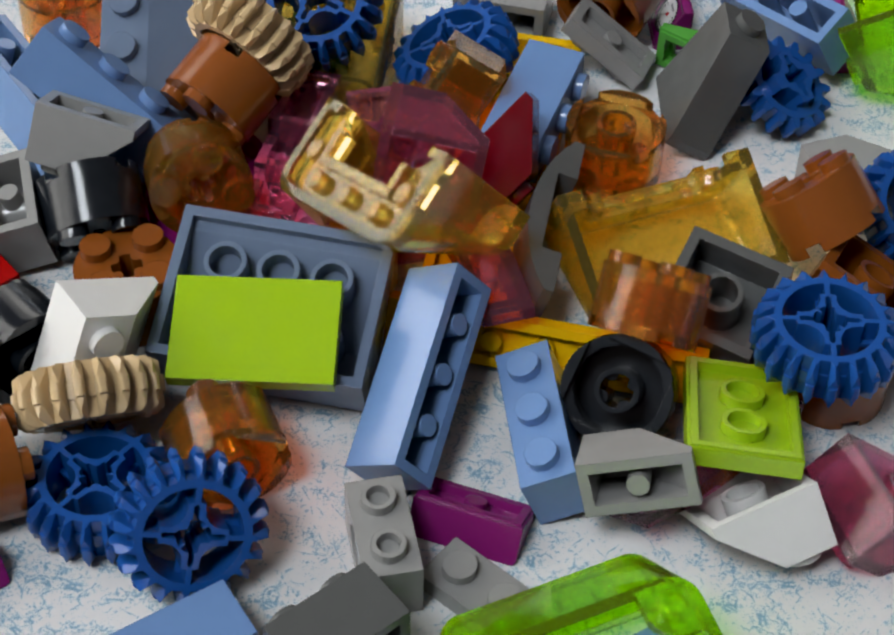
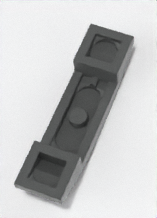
[512,142,585,317]

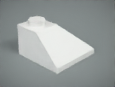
[31,276,159,371]
[674,471,838,568]

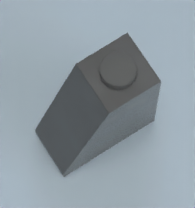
[656,1,770,161]

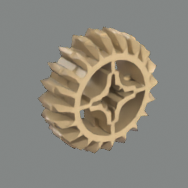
[186,0,314,98]
[10,354,166,434]

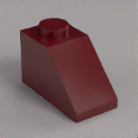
[452,91,539,210]

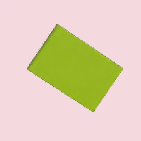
[164,275,344,392]
[683,356,805,480]

